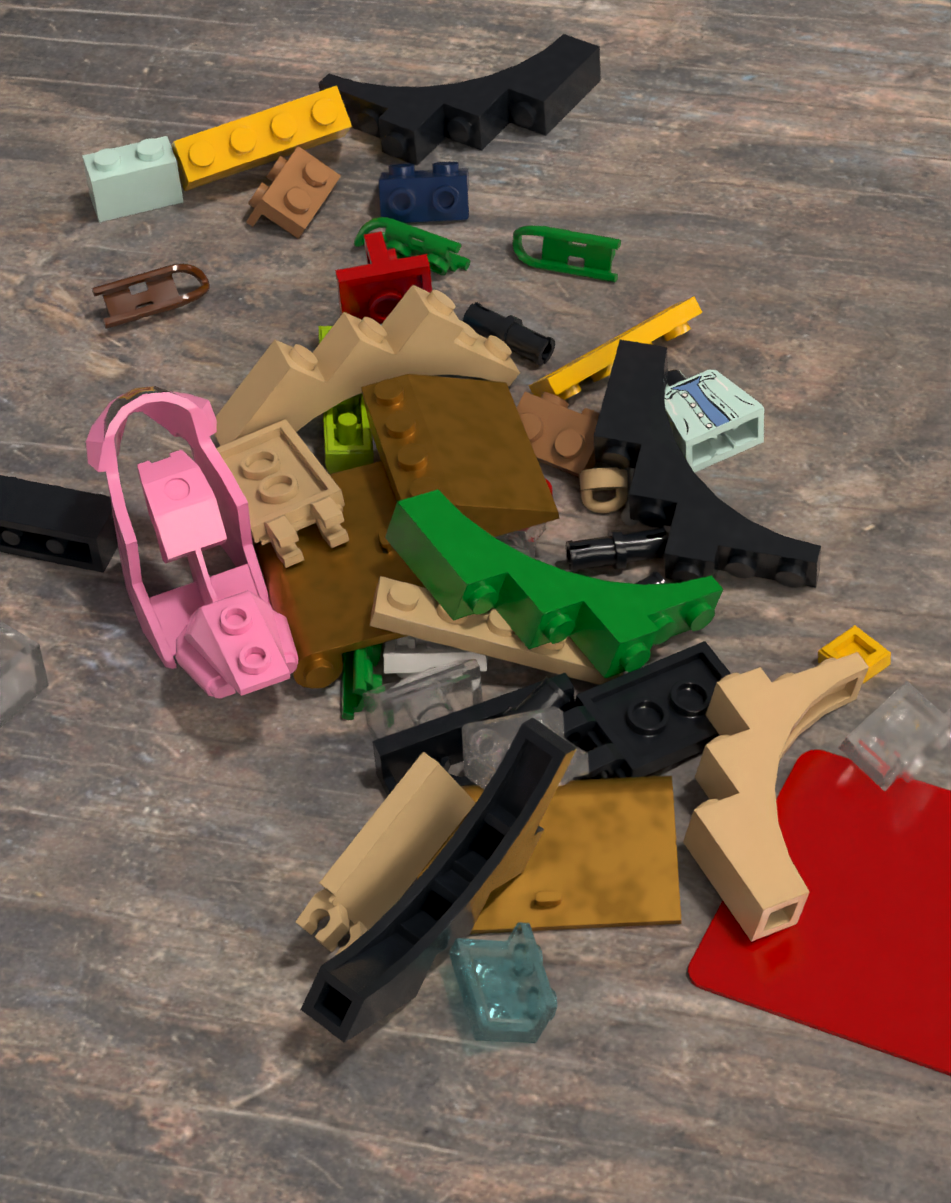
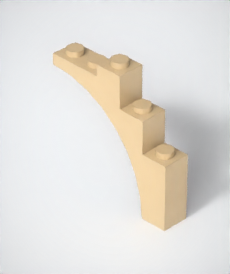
[214,285,520,446]
[683,652,869,942]

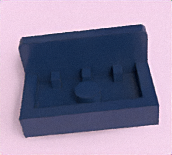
[379,161,469,223]

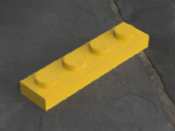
[528,296,703,400]

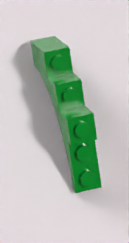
[385,489,724,678]

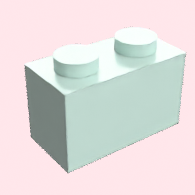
[82,136,184,222]

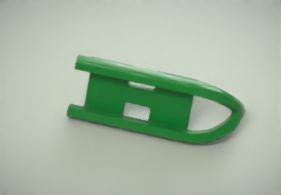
[354,217,470,275]
[512,226,621,282]
[342,643,382,721]

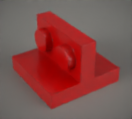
[335,231,432,324]

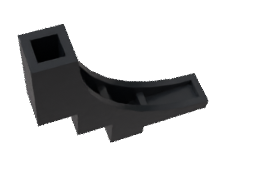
[319,34,601,166]
[594,339,821,588]
[300,718,577,1043]

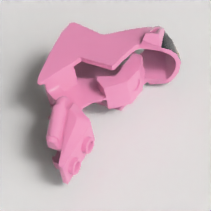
[86,386,298,698]

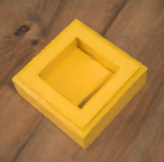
[818,625,891,684]

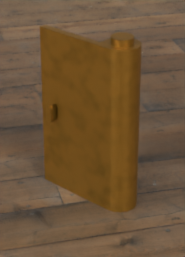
[252,461,426,689]
[417,775,681,934]

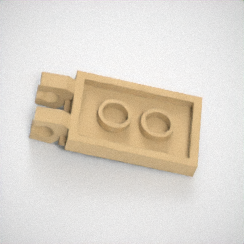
[216,419,349,568]
[296,752,475,955]

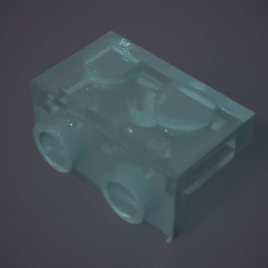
[449,922,557,1043]

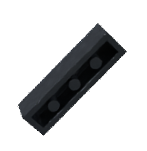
[0,475,118,573]

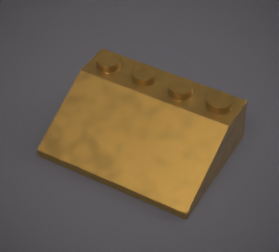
[361,374,560,537]

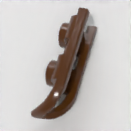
[92,264,210,329]

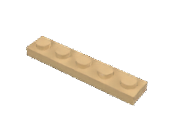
[369,576,623,685]

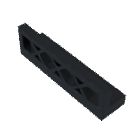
[372,673,593,796]

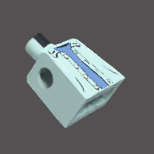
[664,369,764,473]

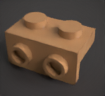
[246,146,341,239]
[517,392,600,478]

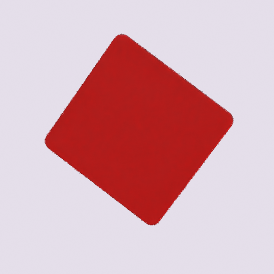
[688,749,951,1076]

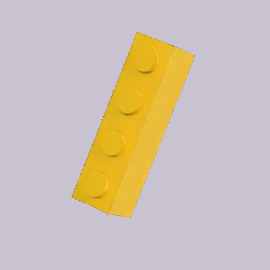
[171,86,352,191]

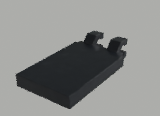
[548,641,731,780]

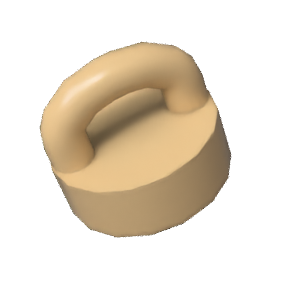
[579,467,628,514]

